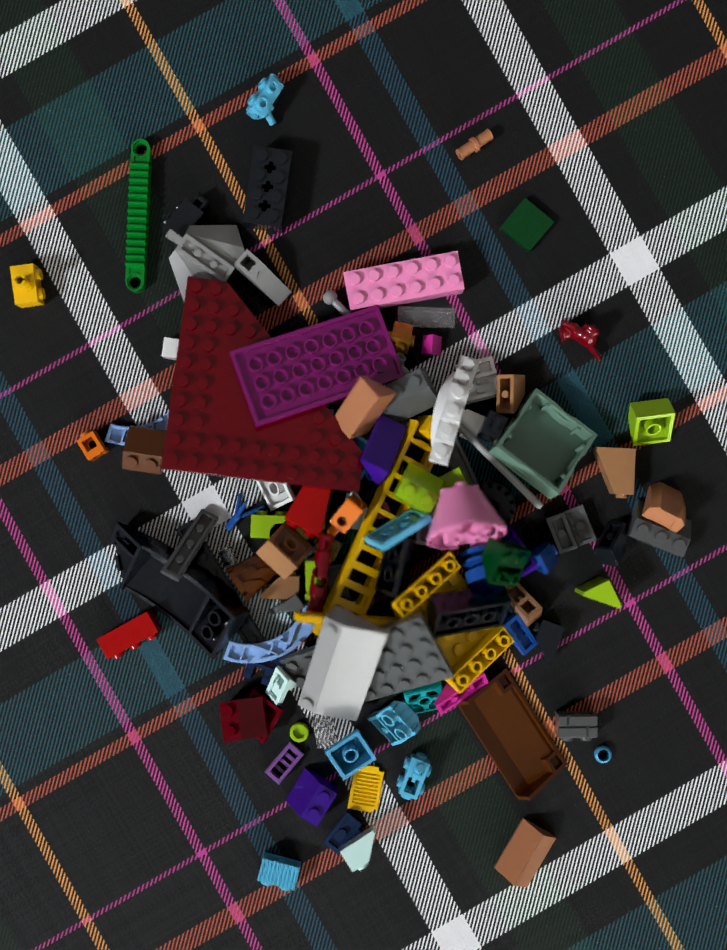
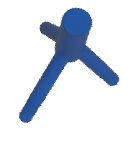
[225,494,265,531]

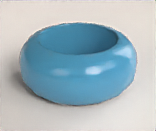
[594,745,612,763]

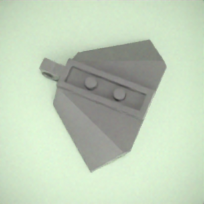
[165,225,245,302]

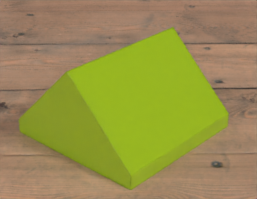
[575,576,621,609]

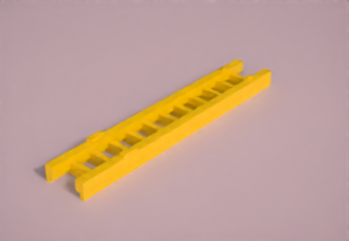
[312,419,434,636]

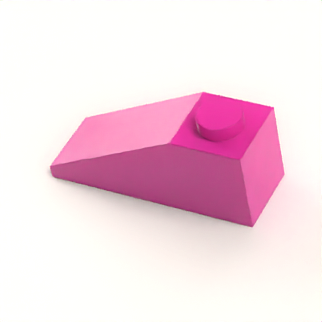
[434,672,489,715]

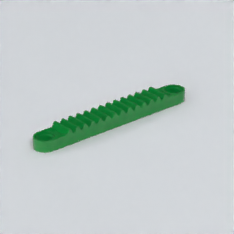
[125,139,152,293]

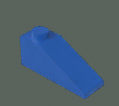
[530,542,558,574]

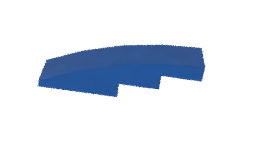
[502,606,538,656]

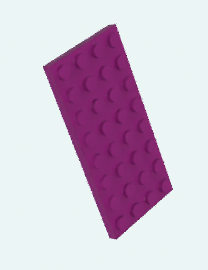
[230,305,405,427]

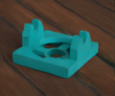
[403,681,442,714]

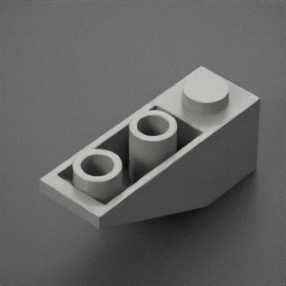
[234,249,292,306]

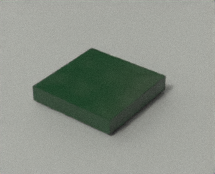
[500,198,554,253]

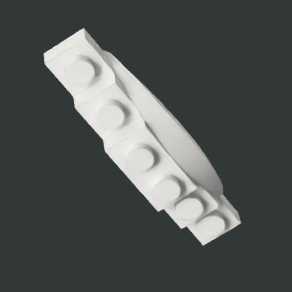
[429,355,480,467]

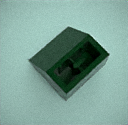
[482,537,531,587]

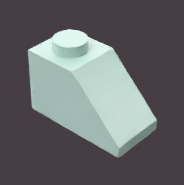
[340,825,376,872]

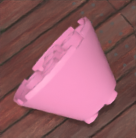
[427,482,507,550]

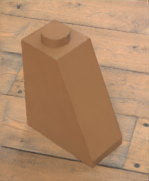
[593,447,636,498]

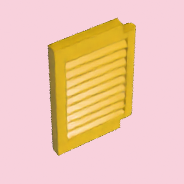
[347,765,384,813]

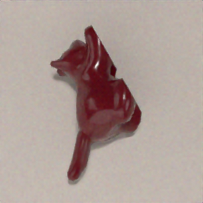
[558,320,601,362]

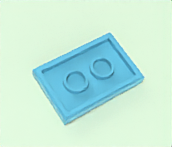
[364,508,432,551]

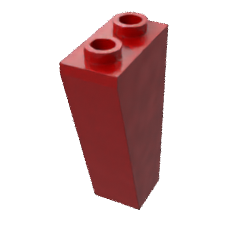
[284,486,331,539]

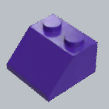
[285,767,338,827]

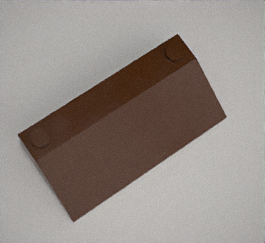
[457,668,568,800]

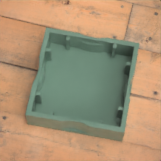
[488,388,598,499]

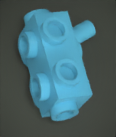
[246,73,284,126]
[396,752,432,800]

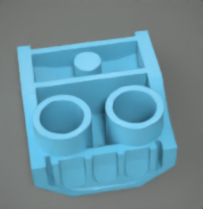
[367,701,421,746]

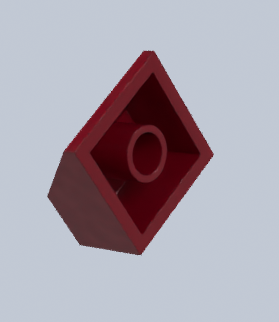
[219,696,269,743]

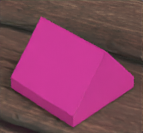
[421,334,442,356]

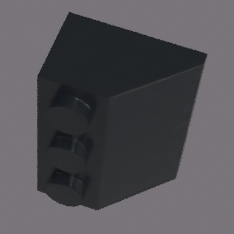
[375,536,417,598]

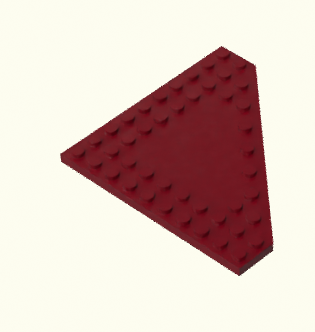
[161,276,363,493]

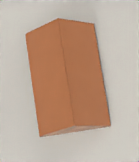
[334,375,396,439]
[494,818,556,887]

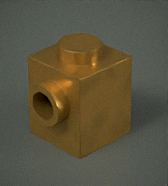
[388,321,415,354]

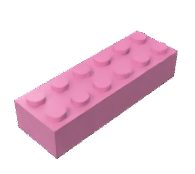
[343,251,465,313]

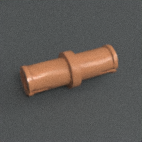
[455,128,493,160]

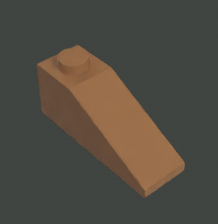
[504,583,542,627]

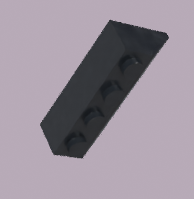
[427,584,512,638]

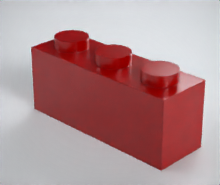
[96,609,162,660]

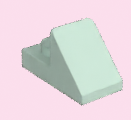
[265,666,297,706]

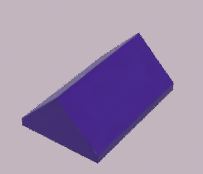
[360,415,407,485]

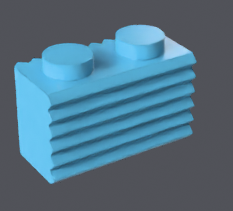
[257,852,301,891]

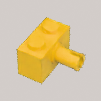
[10,263,46,308]

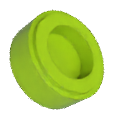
[290,722,309,742]

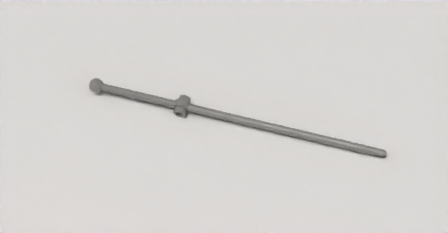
[323,290,543,509]

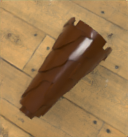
[225,554,278,602]

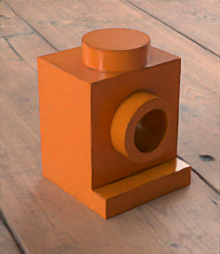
[76,430,109,461]

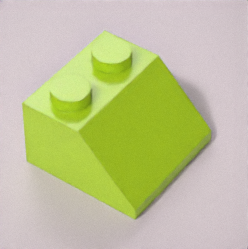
[628,398,675,446]
[391,462,444,515]

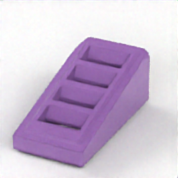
[264,742,304,785]

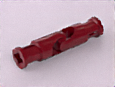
[306,533,336,613]

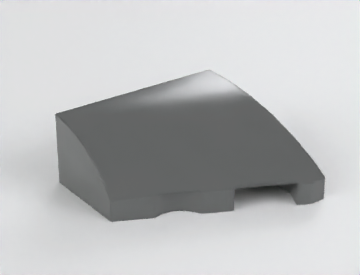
[268,592,307,614]

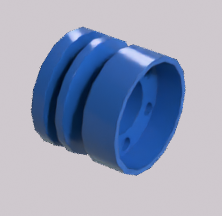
[460,544,491,588]

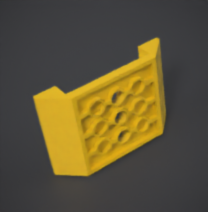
[392,552,514,694]

